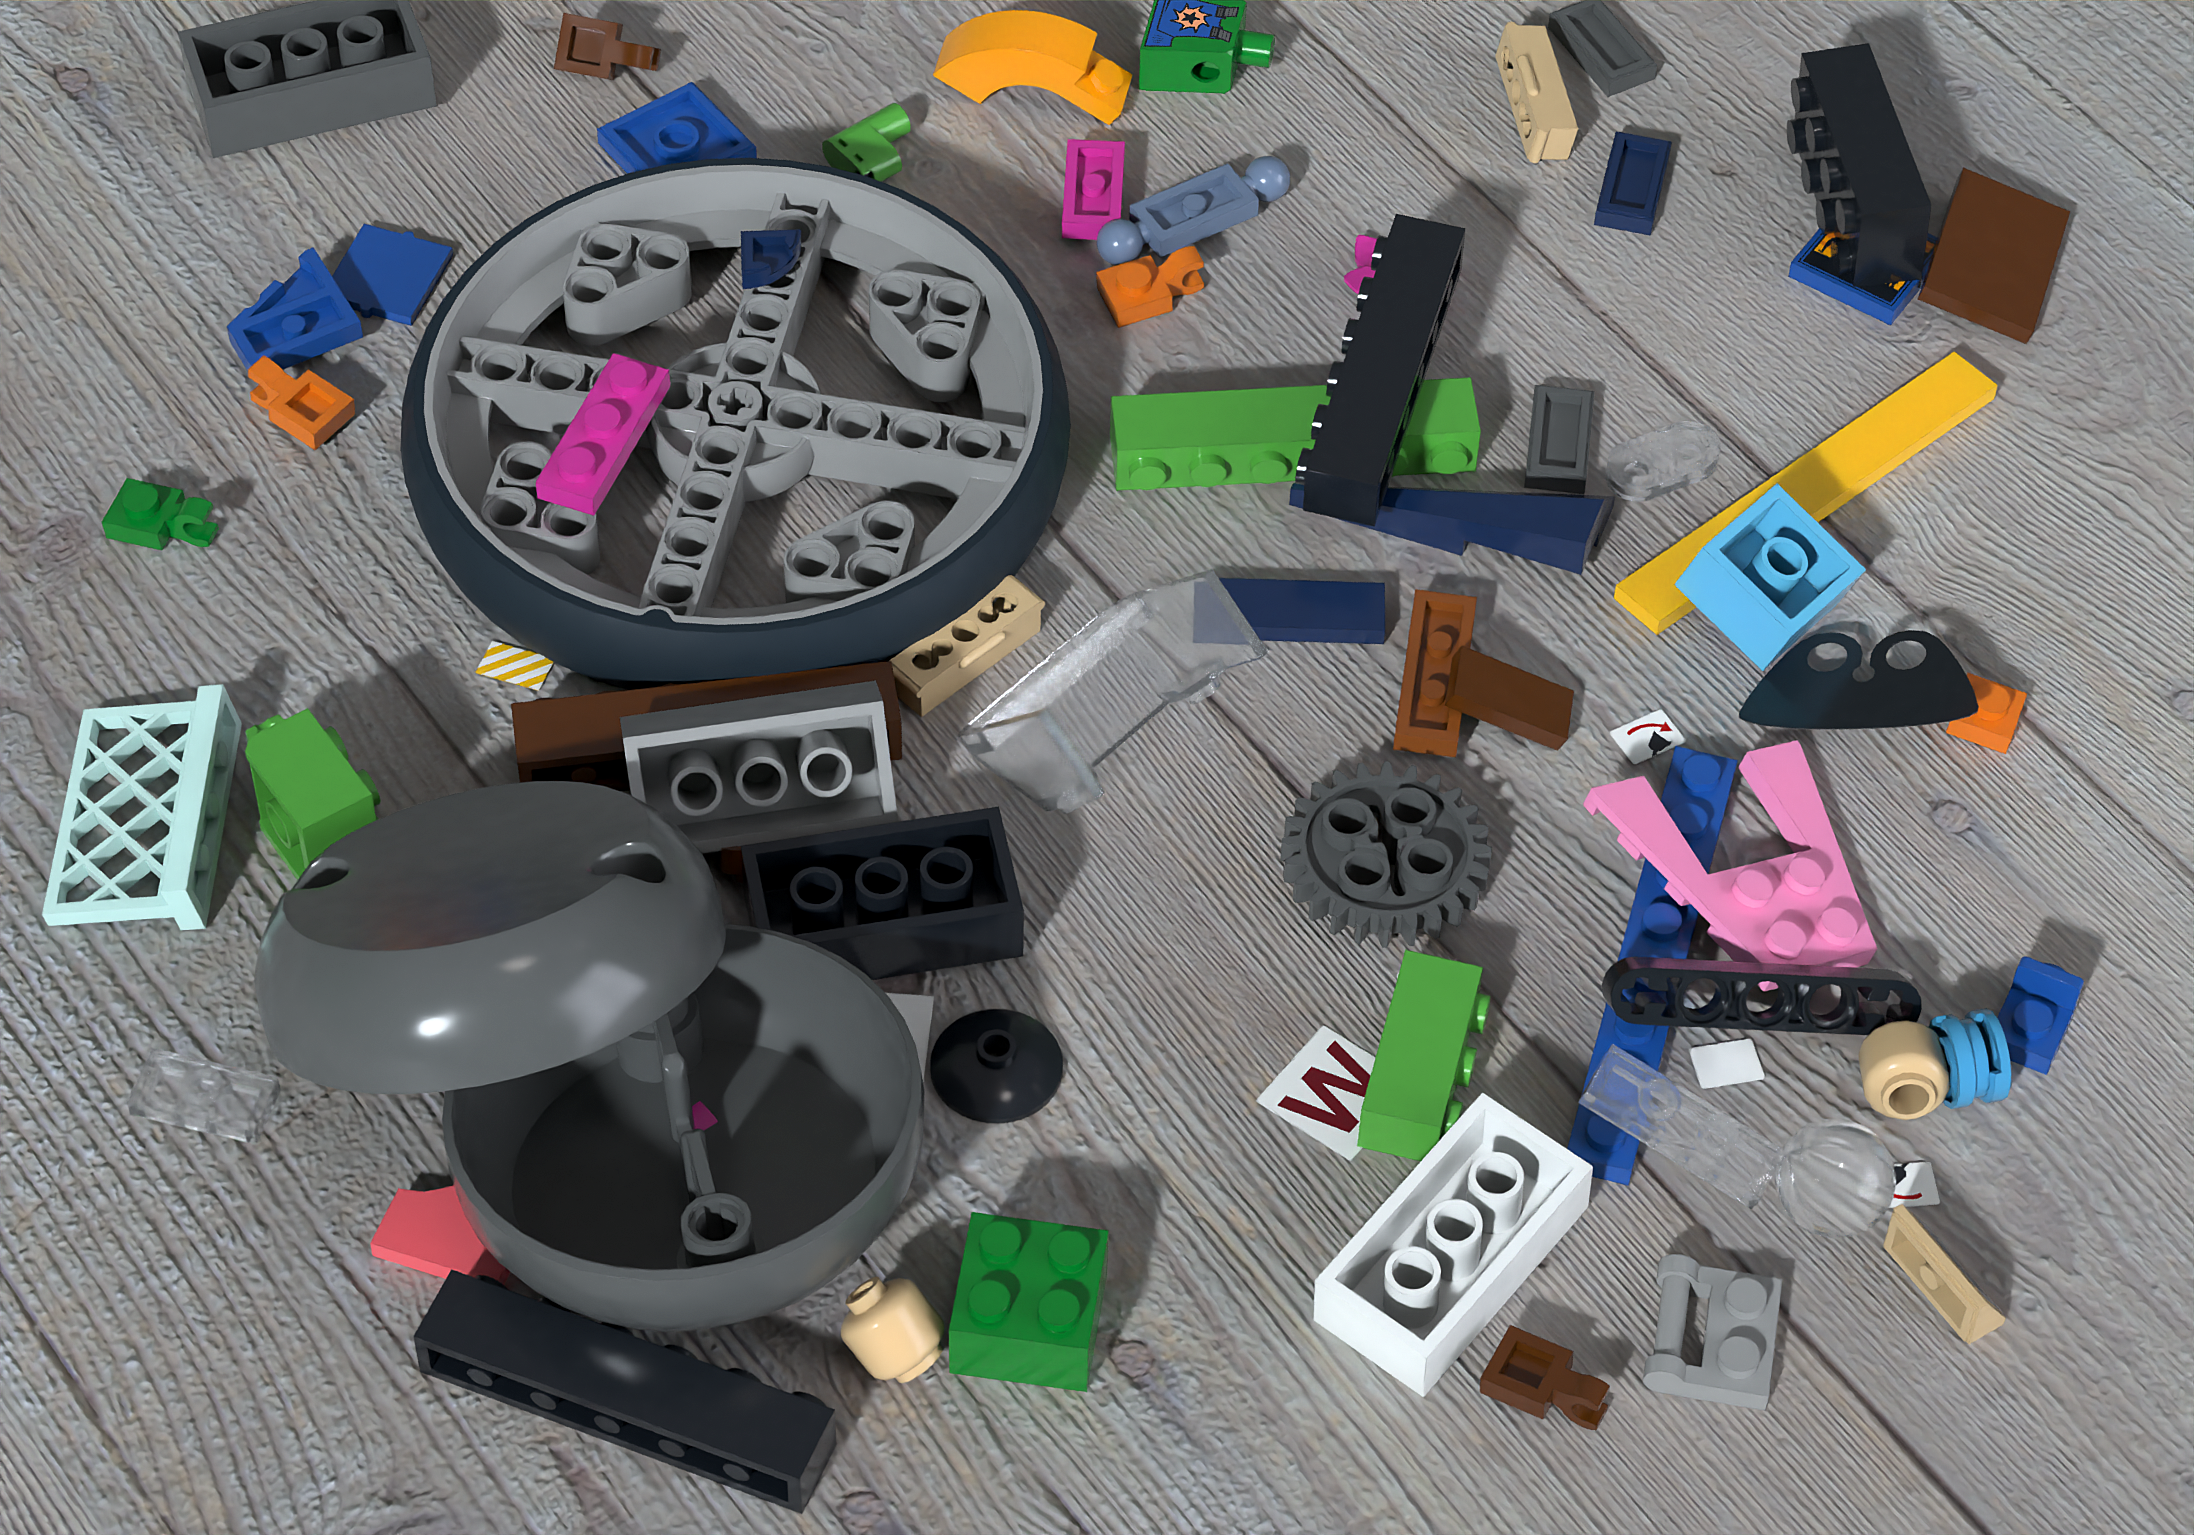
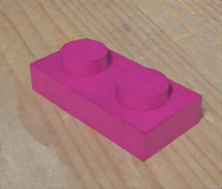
[1062,139,1125,240]

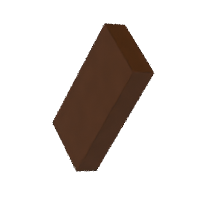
[1445,646,1574,751]

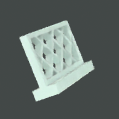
[42,684,242,930]

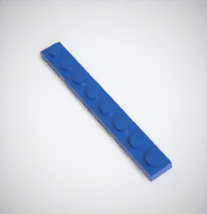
[1567,746,1738,1186]

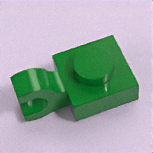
[102,478,219,550]

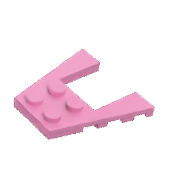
[1583,740,1877,992]

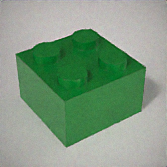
[949,1212,1109,1392]

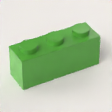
[1357,950,1491,1161]

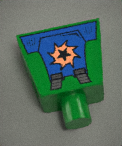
[1139,0,1275,94]

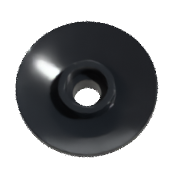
[930,1009,1063,1124]

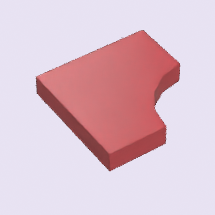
[370,1185,510,1285]

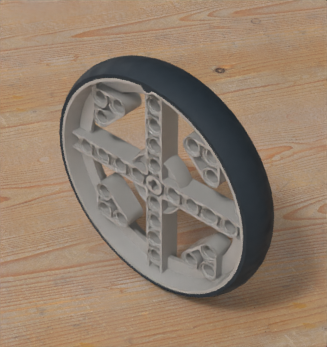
[400,158,1071,690]

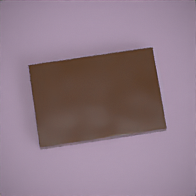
[1918,167,2070,344]

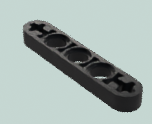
[1602,957,1922,1035]

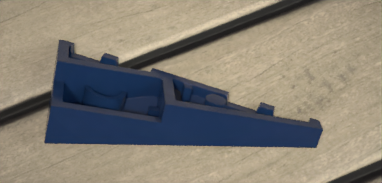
[1289,483,1615,575]

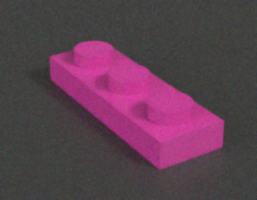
[535,353,670,516]

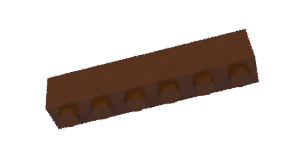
[511,661,902,791]

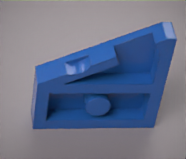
[227,247,363,371]

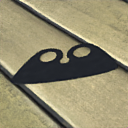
[1739,630,1979,730]

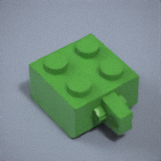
[245,708,381,880]

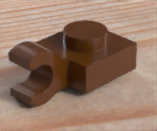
[554,13,661,80]
[1480,1325,1610,1431]

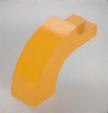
[933,10,1133,125]

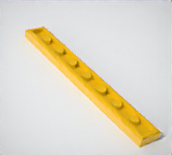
[1614,352,1998,635]

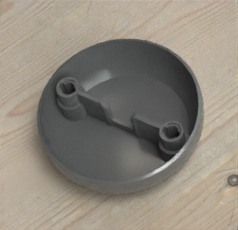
[254,781,726,1094]
[442,924,925,1332]

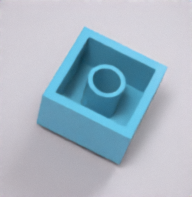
[1674,484,1866,671]

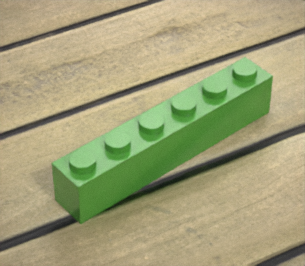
[1110,377,1481,491]

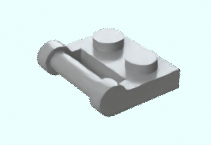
[1643,1254,1782,1411]

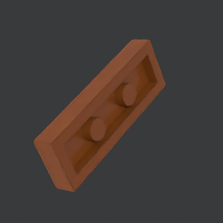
[1393,589,1477,758]

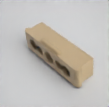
[1495,21,1578,163]
[889,575,1045,717]

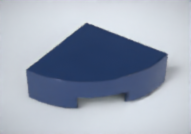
[741,229,801,289]

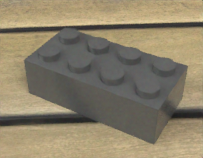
[178,0,437,158]

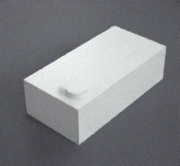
[1313,1093,1593,1398]

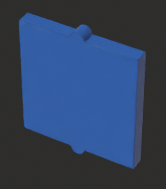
[332,224,453,326]

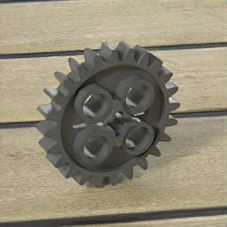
[1280,761,1492,948]

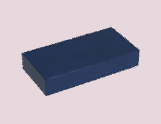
[1594,131,1672,236]

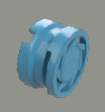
[1929,1008,2011,1109]

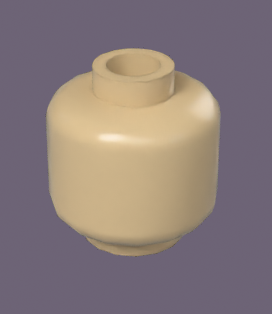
[1858,1020,1950,1120]
[841,1277,944,1383]

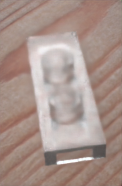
[1578,1044,1785,1210]

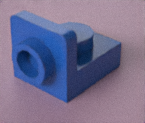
[1997,956,2084,1075]

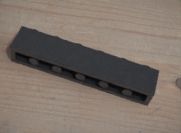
[1295,214,1466,527]
[413,1269,837,1514]

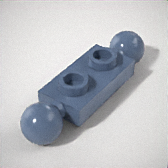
[1096,156,1290,265]

